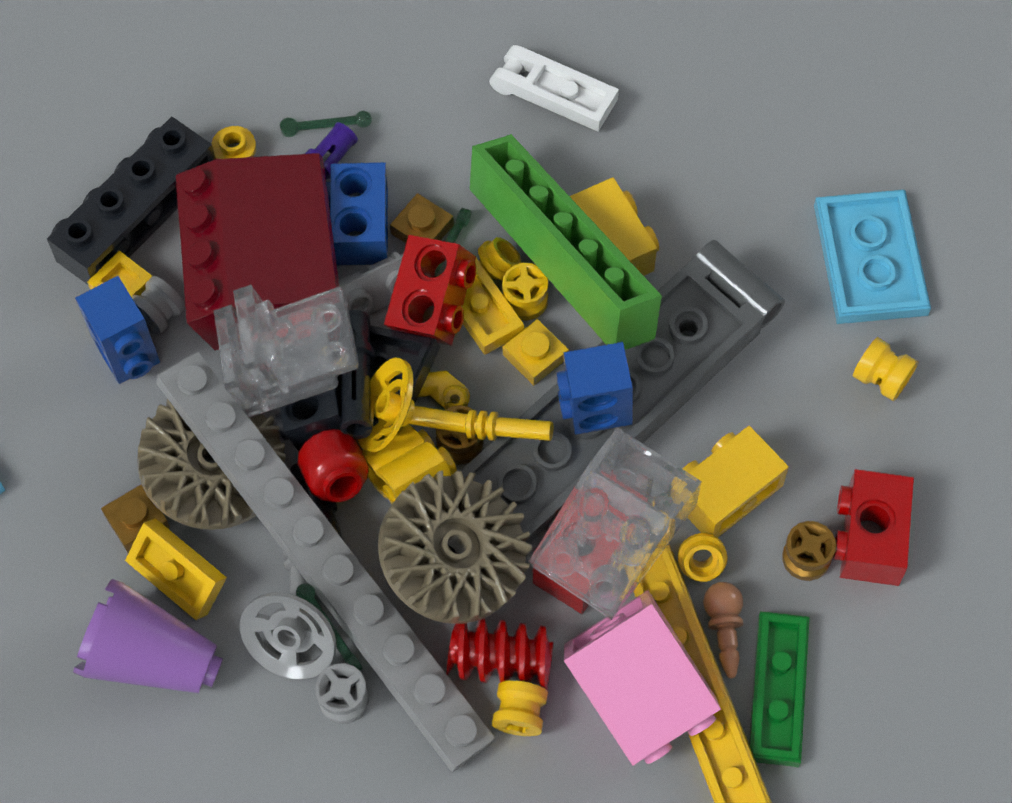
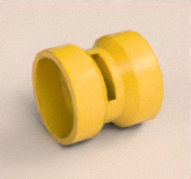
[852,337,919,402]

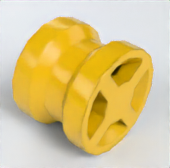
[502,263,549,321]
[492,680,548,736]

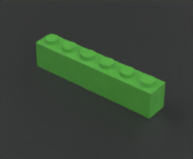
[469,134,662,350]

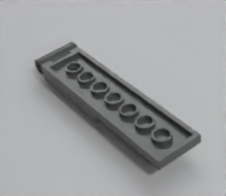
[448,240,785,554]

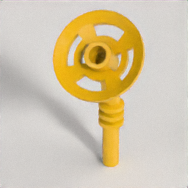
[358,358,554,452]

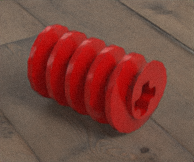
[446,618,554,690]

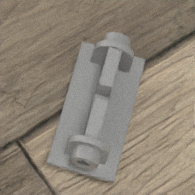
[335,251,403,316]

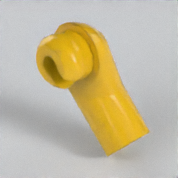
[418,371,470,409]

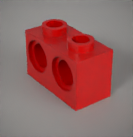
[384,235,476,346]

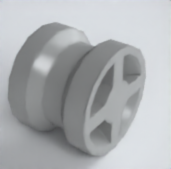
[132,276,186,335]
[315,663,369,724]

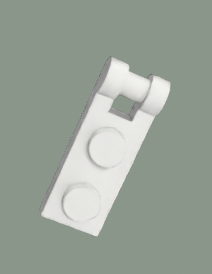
[489,45,619,132]

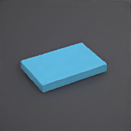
[814,190,931,324]

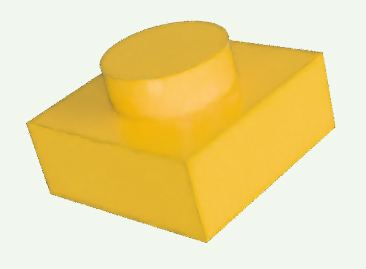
[87,251,152,297]
[502,319,569,386]

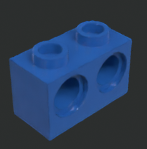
[326,162,388,266]
[75,276,160,384]
[556,342,633,435]

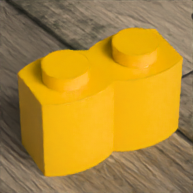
[361,424,457,504]

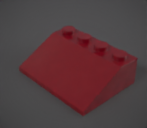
[176,153,342,351]

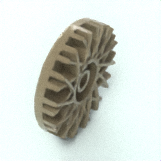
[137,388,286,530]
[378,471,532,624]

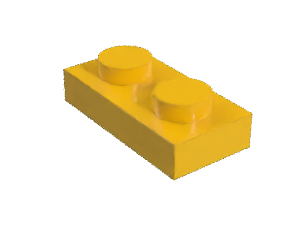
[436,258,524,355]
[125,518,227,620]

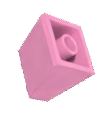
[564,590,721,766]

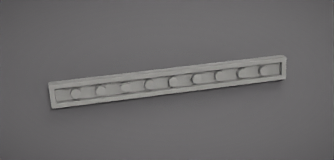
[156,352,495,773]

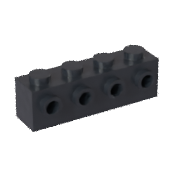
[47,116,216,286]

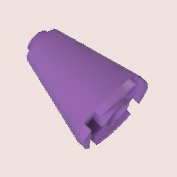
[73,579,223,693]

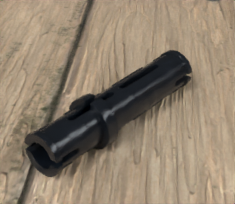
[337,310,375,440]

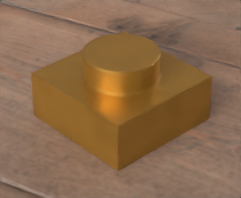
[390,193,454,243]
[101,484,170,553]

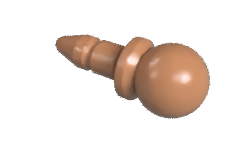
[703,582,744,679]

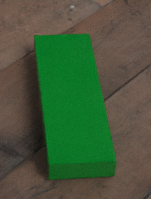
[749,611,810,767]

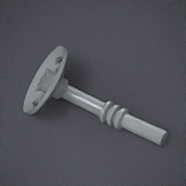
[240,551,336,680]

